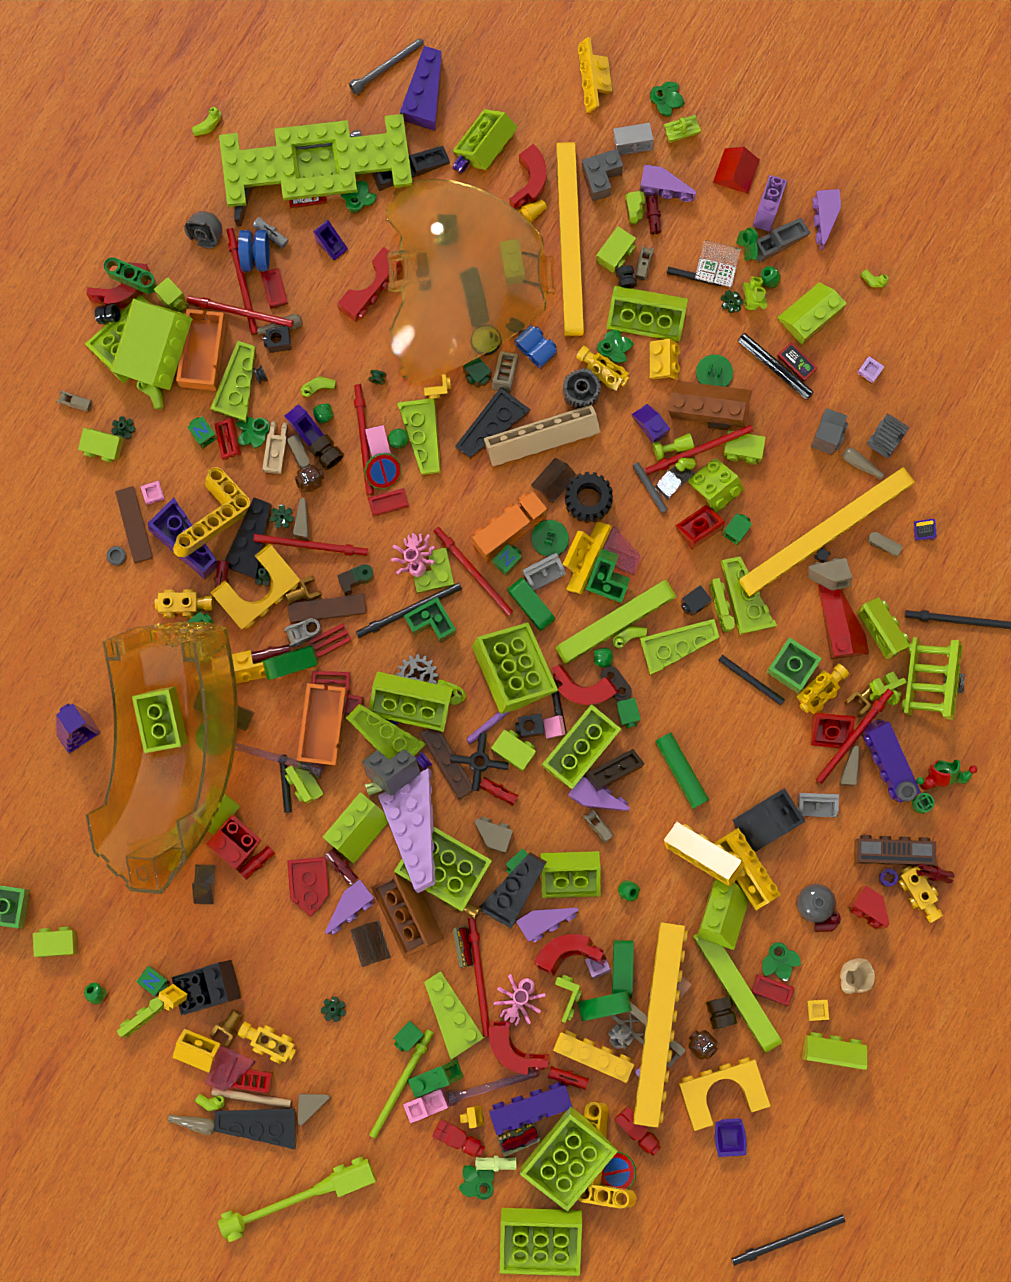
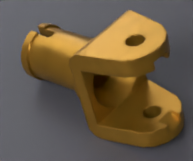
[284,576,322,604]
[844,685,873,718]
[443,901,482,919]
[209,1009,243,1048]

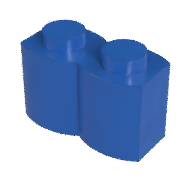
[514,325,557,369]

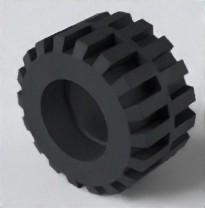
[565,472,613,523]

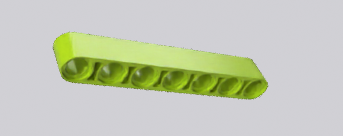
[555,580,677,665]
[693,934,782,1053]

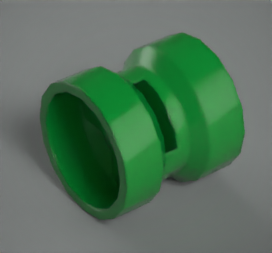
[912,793,935,814]

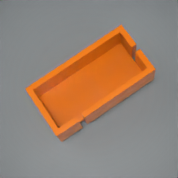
[176,309,227,391]
[472,492,547,563]
[297,683,348,765]

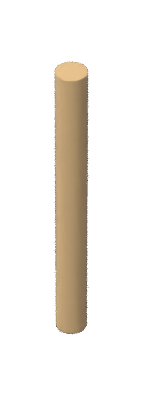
[212,1087,291,1108]

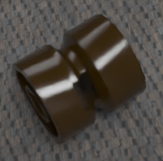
[309,434,344,470]
[706,996,737,1029]

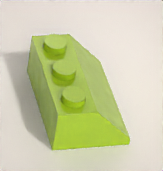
[452,109,518,170]
[777,282,847,345]
[857,597,910,660]
[132,686,188,753]
[323,792,389,863]
[541,851,601,898]
[696,879,749,950]
[802,1032,867,1070]

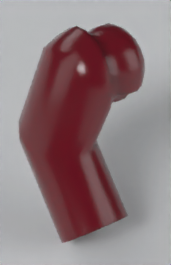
[814,911,841,932]

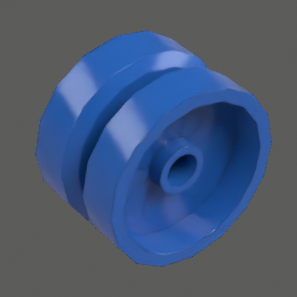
[238,230,270,272]

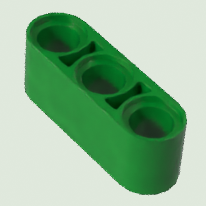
[103,257,158,294]
[507,577,556,632]
[262,645,318,680]
[612,940,634,998]
[577,991,632,1021]

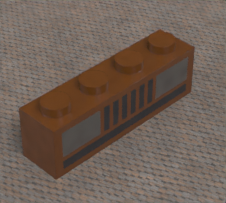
[854,835,936,866]

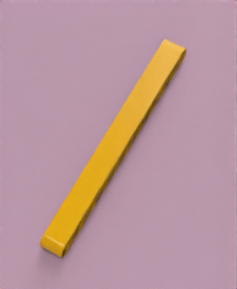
[556,142,584,337]
[738,467,915,597]

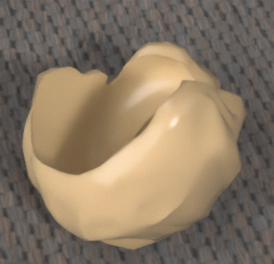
[840,958,875,994]

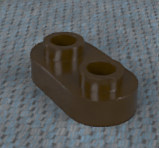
[601,666,632,701]

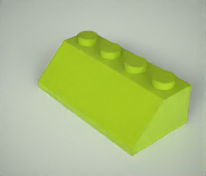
[607,286,688,342]
[369,672,453,732]
[541,704,621,789]

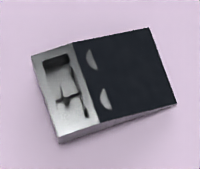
[733,788,805,852]
[172,960,241,1016]

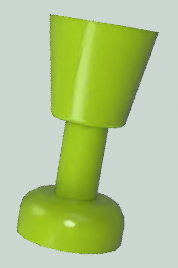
[653,433,694,461]

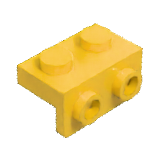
[650,338,680,380]
[424,374,451,399]

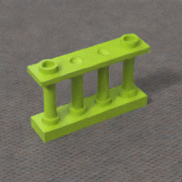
[902,637,963,720]

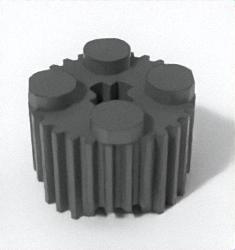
[563,368,601,410]
[866,413,909,459]

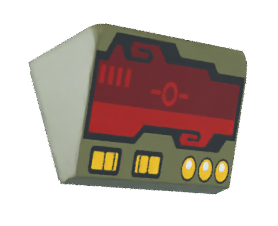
[453,927,474,968]
[497,1122,541,1157]

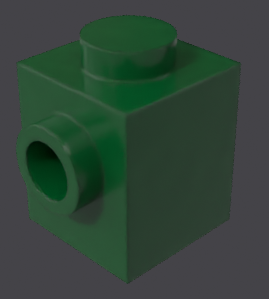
[463,355,492,388]

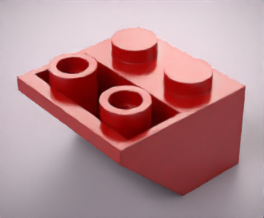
[207,814,262,871]
[848,886,889,930]

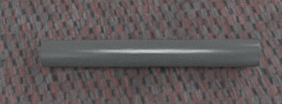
[633,462,668,514]

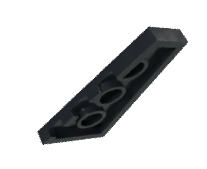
[455,388,531,459]
[225,497,272,580]
[479,852,547,928]
[215,1108,296,1149]

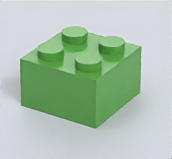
[766,637,822,693]
[0,886,30,929]

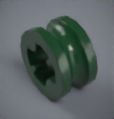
[368,370,387,385]

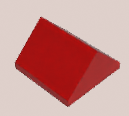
[713,147,760,194]
[675,505,725,550]
[811,712,856,748]

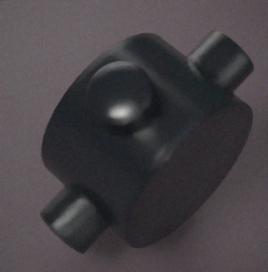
[814,548,831,563]

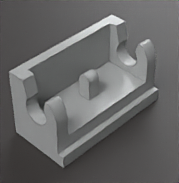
[613,123,653,156]
[522,553,566,591]
[797,793,839,817]

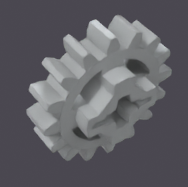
[396,654,438,684]

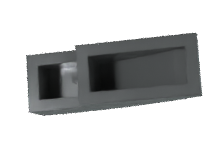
[756,218,810,263]

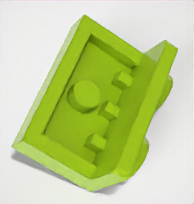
[285,762,323,804]

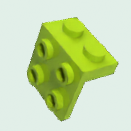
[688,459,744,513]
[555,975,582,1023]

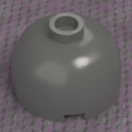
[184,211,223,248]
[796,883,836,923]

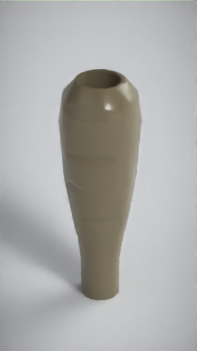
[257,314,303,335]
[842,447,884,480]
[168,1114,215,1135]

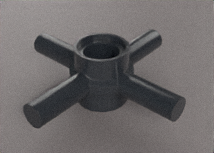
[450,733,509,791]

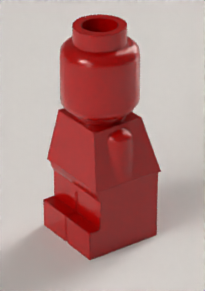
[614,1106,661,1156]
[432,1118,485,1157]

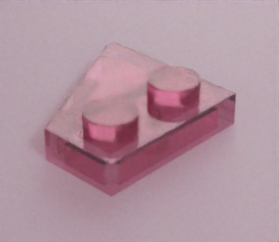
[603,526,641,575]
[205,1046,256,1091]

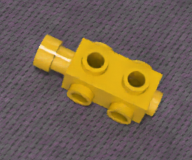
[576,346,630,391]
[155,589,214,618]
[797,663,849,714]
[898,865,944,923]
[237,1021,297,1064]

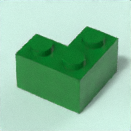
[586,548,631,603]
[404,597,457,643]

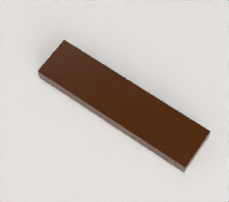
[115,486,153,564]
[288,594,366,623]
[420,728,474,800]

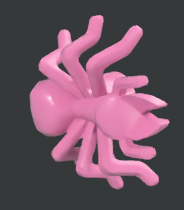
[391,533,435,577]
[494,974,546,1026]

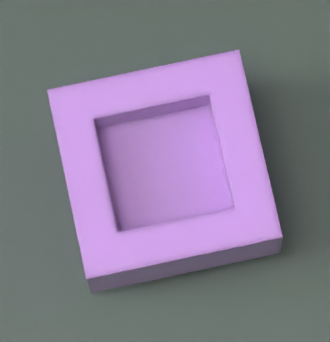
[858,356,884,383]
[585,958,611,979]

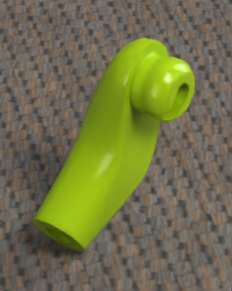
[192,107,221,136]
[301,376,336,397]
[136,381,164,410]
[612,626,647,648]

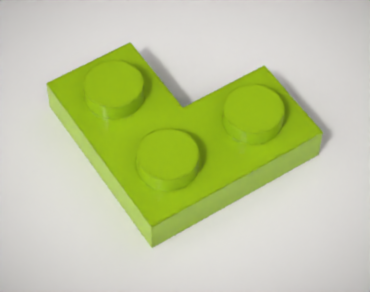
[413,548,454,594]

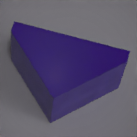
[313,220,348,260]

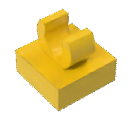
[158,984,187,1011]
[460,1105,484,1128]

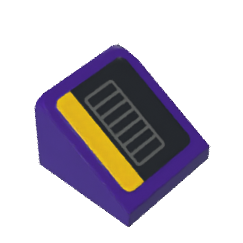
[914,519,937,541]

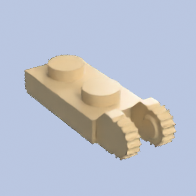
[262,421,288,475]

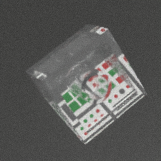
[695,240,742,287]

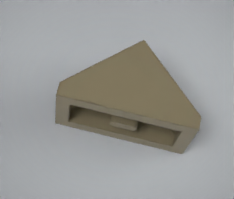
[298,1093,331,1126]

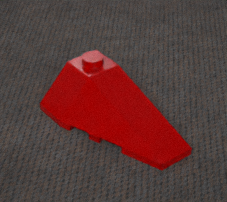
[818,584,869,660]

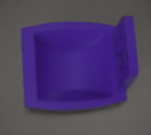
[715,1118,747,1157]

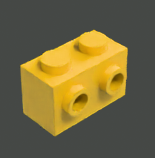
[173,1029,220,1073]

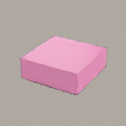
[140,481,165,505]
[543,716,566,739]

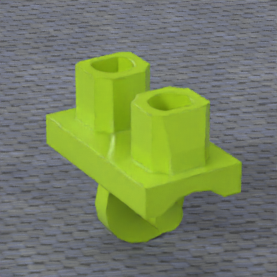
[663,115,701,143]
[742,276,767,310]
[869,671,907,705]

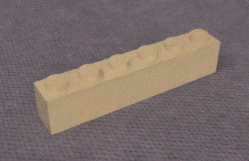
[484,405,600,467]

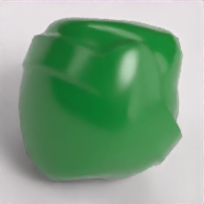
[760,266,781,288]
[313,403,334,424]
[388,429,409,449]
[594,648,613,668]
[618,880,640,902]
[84,982,106,1005]

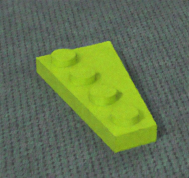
[210,340,256,423]
[397,399,441,475]
[721,557,777,635]
[640,619,719,676]
[346,704,426,760]
[424,971,484,1060]

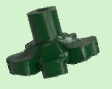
[721,290,743,313]
[111,416,136,439]
[270,505,294,529]
[255,565,271,586]
[321,996,346,1022]

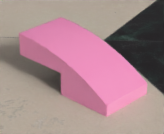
[365,425,391,457]
[403,1088,450,1123]

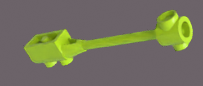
[218,1156,377,1242]

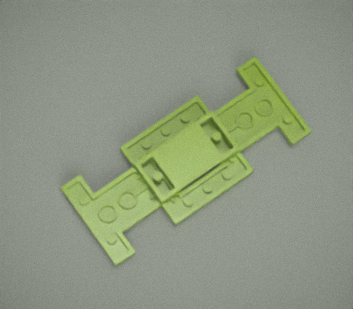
[219,114,412,207]

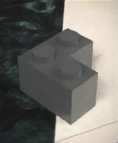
[582,149,623,201]
[811,408,848,455]
[362,749,420,796]

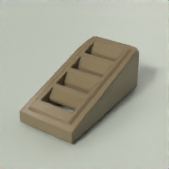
[492,351,518,393]
[293,498,309,541]
[839,746,859,787]

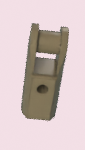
[635,245,654,281]
[56,390,93,412]
[287,435,310,469]
[868,532,903,557]
[583,808,614,843]

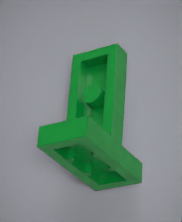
[408,1059,464,1098]

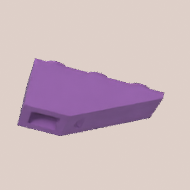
[640,165,696,202]
[753,175,787,232]
[812,189,841,250]
[568,775,630,812]
[325,880,375,935]
[516,908,579,943]

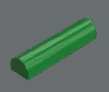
[655,732,710,810]

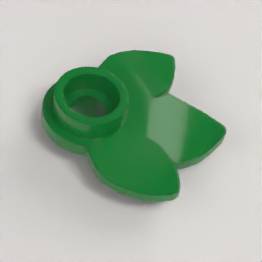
[650,81,685,117]
[341,180,377,213]
[736,227,758,261]
[597,330,634,363]
[236,417,270,448]
[762,942,801,981]
[458,1165,494,1200]

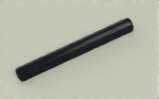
[738,333,814,400]

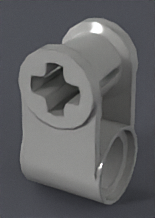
[283,618,322,648]

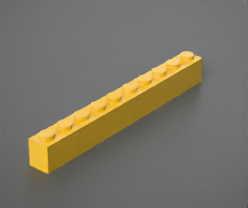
[633,922,688,1128]

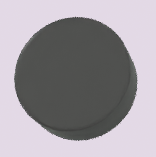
[106,546,127,566]
[896,781,917,801]

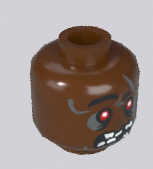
[295,465,324,492]
[688,1030,718,1060]

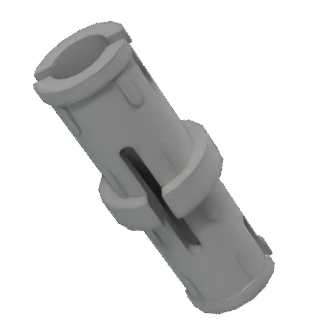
[253,217,289,249]

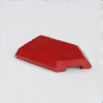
[287,857,329,917]

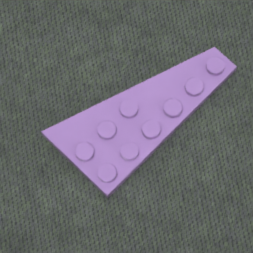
[378,768,435,893]

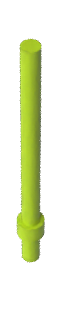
[369,1029,434,1139]

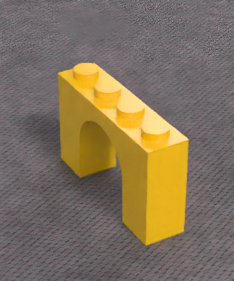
[210,544,301,630]
[678,1057,770,1131]

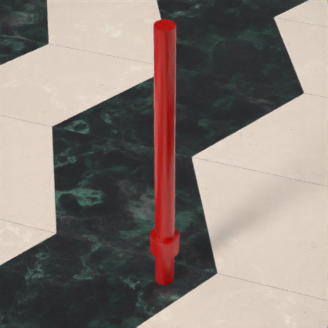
[226,228,258,335]
[187,296,294,328]
[354,384,374,495]
[645,425,754,475]
[433,527,514,616]
[253,534,368,556]
[816,688,894,784]
[468,918,490,1037]

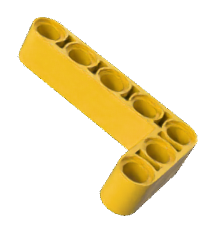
[173,467,250,557]
[578,1102,637,1209]

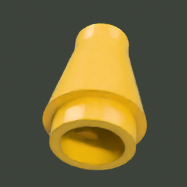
[518,199,547,223]

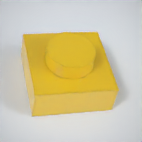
[807,1000,829,1021]

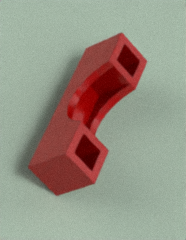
[337,247,402,322]

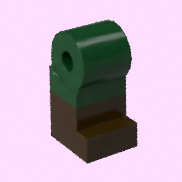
[337,564,374,596]

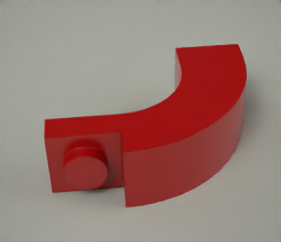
[509,144,546,211]
[86,262,150,308]
[552,664,619,705]
[534,934,607,976]
[489,1021,549,1075]

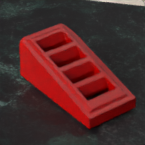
[231,1067,273,1093]

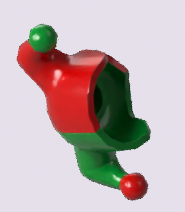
[916,759,977,790]

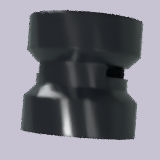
[615,265,637,288]
[95,304,121,325]

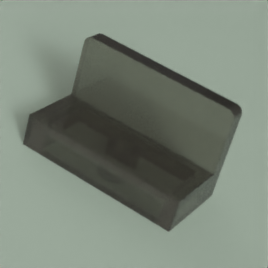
[531,458,577,503]
[351,921,391,967]

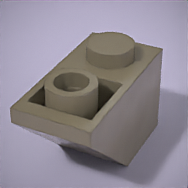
[808,558,852,591]
[475,816,513,854]

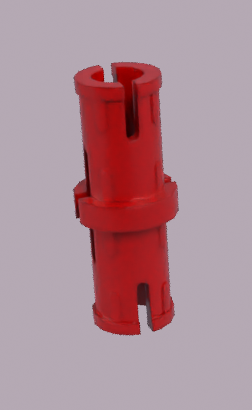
[479,777,519,806]
[238,845,275,880]
[548,1066,589,1090]

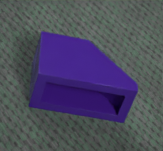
[284,404,324,447]
[632,404,670,444]

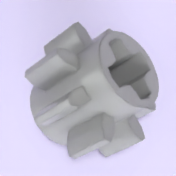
[608,1024,634,1049]

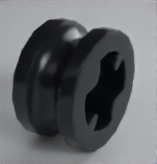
[253,365,268,384]

